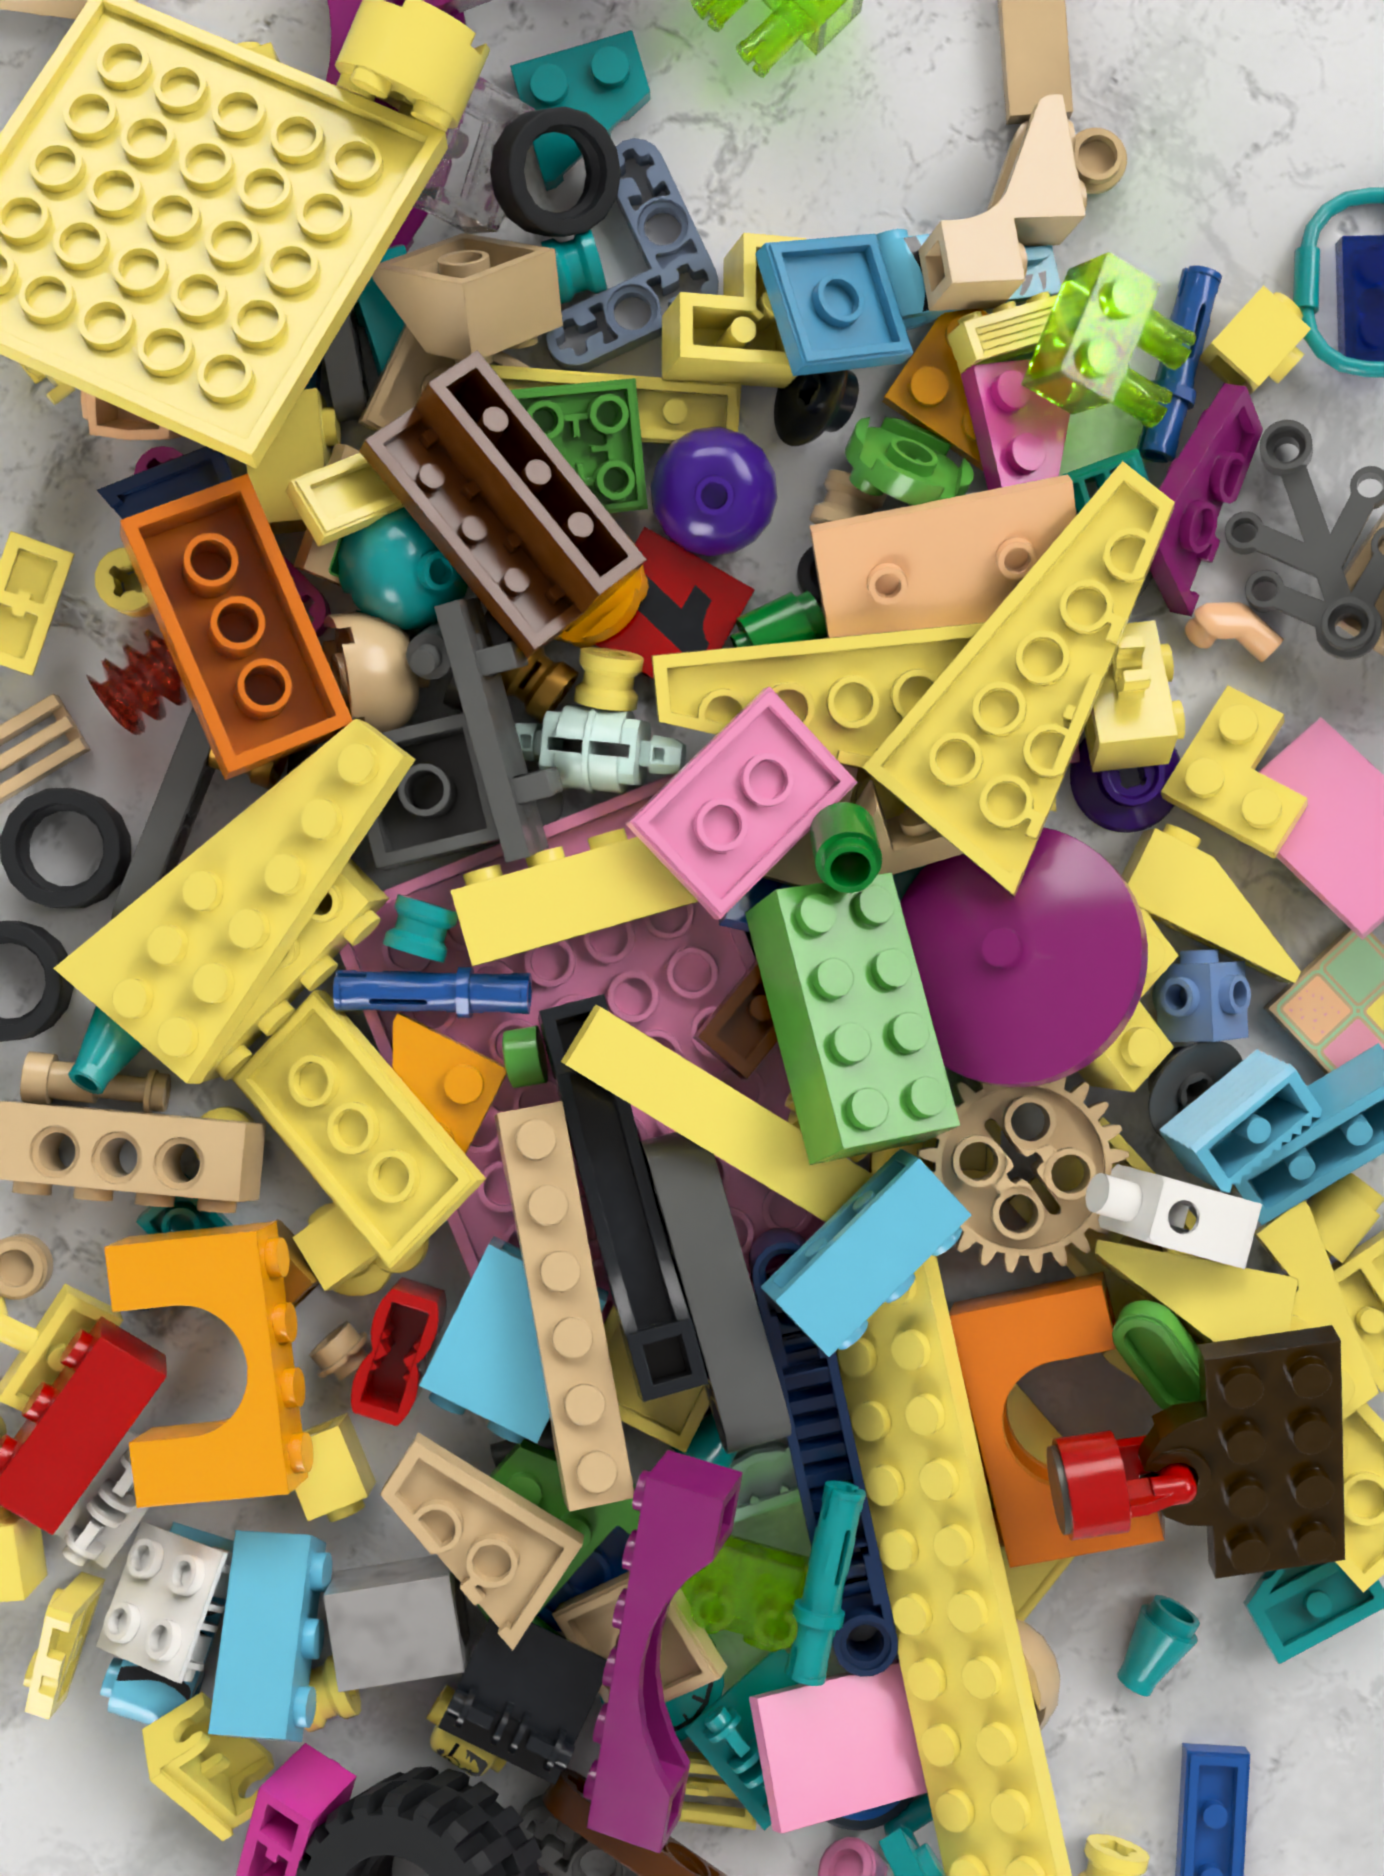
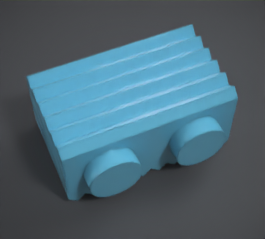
[1159,1049,1322,1193]

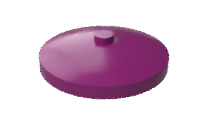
[900,827,1148,1087]

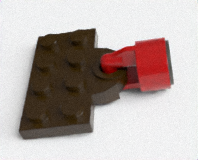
[1047,1325,1345,1579]

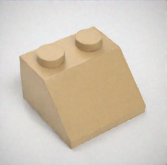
[372,233,563,364]

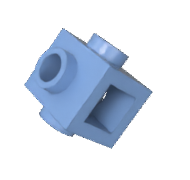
[1152,949,1251,1042]

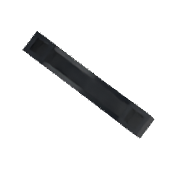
[538,994,709,1402]

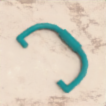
[1293,187,1384,378]

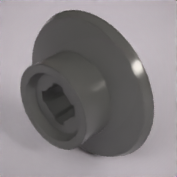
[1148,1041,1243,1139]

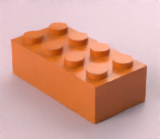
[120,473,353,780]

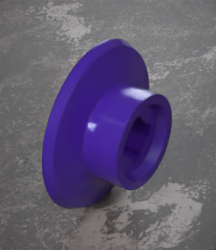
[1070,737,1180,833]

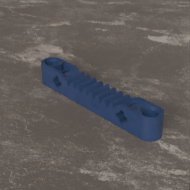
[749,1228,898,1677]

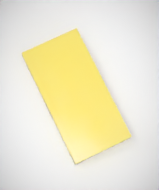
[232,990,486,1269]

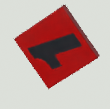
[593,526,755,680]

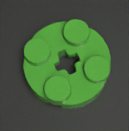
[845,417,974,506]

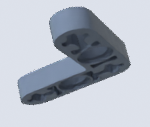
[546,138,719,372]

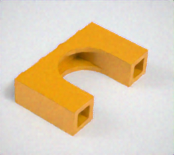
[104,1221,313,1508]

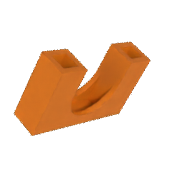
[949,1272,1165,1568]

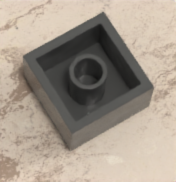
[367,713,500,871]

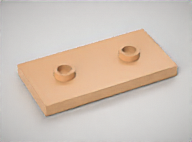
[809,474,1076,638]

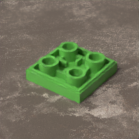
[510,378,648,513]

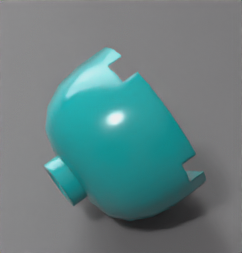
[338,507,468,630]

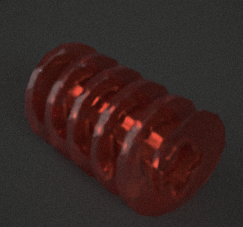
[86,628,188,735]

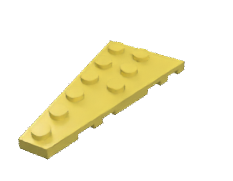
[862,461,1175,896]
[53,719,416,1084]

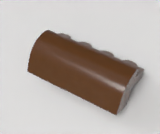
[359,350,647,659]

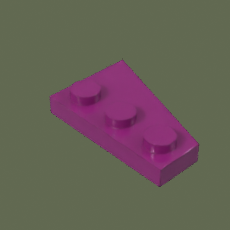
[1150,383,1263,617]

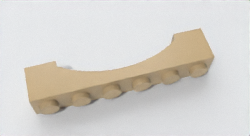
[494,1101,634,1512]

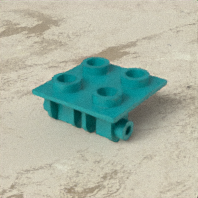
[684,1644,800,1831]

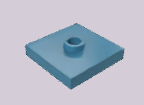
[755,234,914,376]

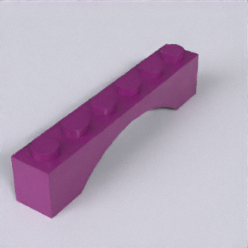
[583,1450,743,1853]

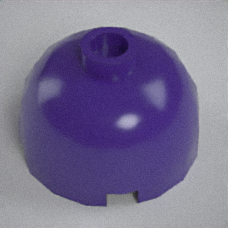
[650,426,778,557]

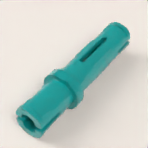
[784,1480,866,1686]

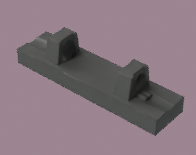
[434,598,563,863]

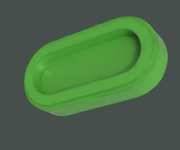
[1112,1300,1200,1410]

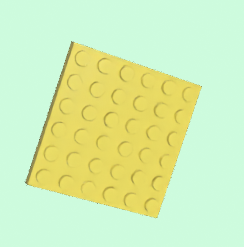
[0,0,448,469]

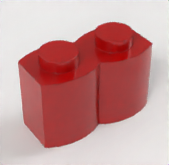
[351,1277,447,1427]

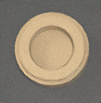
[0,1234,53,1300]

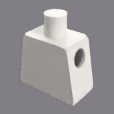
[1085,1164,1262,1269]

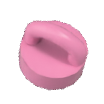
[818,1837,888,1876]

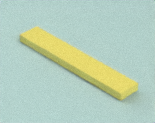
[561,1004,873,1222]

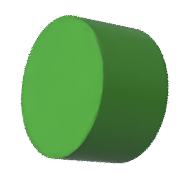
[502,1025,548,1088]

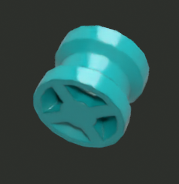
[541,229,607,304]
[382,894,458,963]

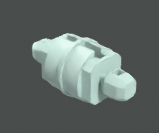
[515,704,686,794]

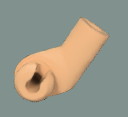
[1185,602,1284,662]

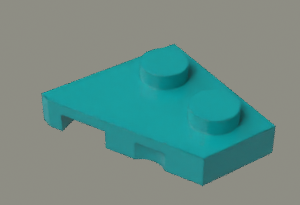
[510,30,651,191]

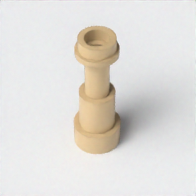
[20,1051,171,1113]

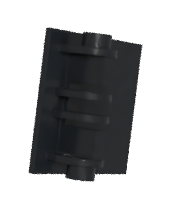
[438,1618,607,1785]

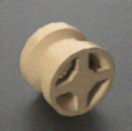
[809,469,887,524]

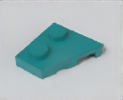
[1243,1561,1384,1664]

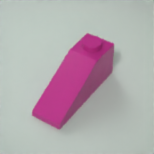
[236,1743,357,1876]

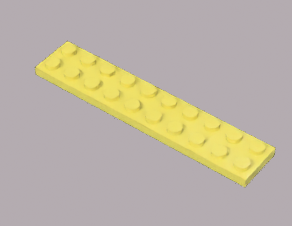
[835,1255,1072,1876]

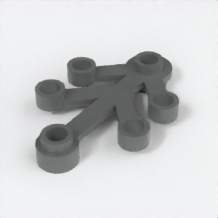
[1225,420,1384,660]

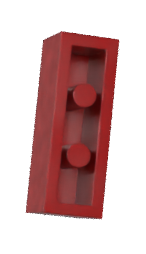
[0,1316,167,1535]

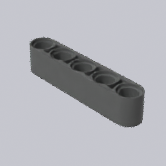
[640,1132,792,1454]

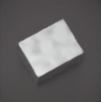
[323,1555,473,1692]

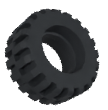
[295,1766,548,1876]

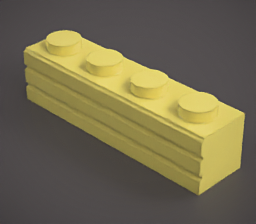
[947,282,1113,374]

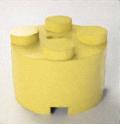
[335,0,490,132]

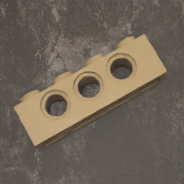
[0,1101,266,1213]

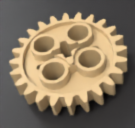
[917,1077,1129,1273]

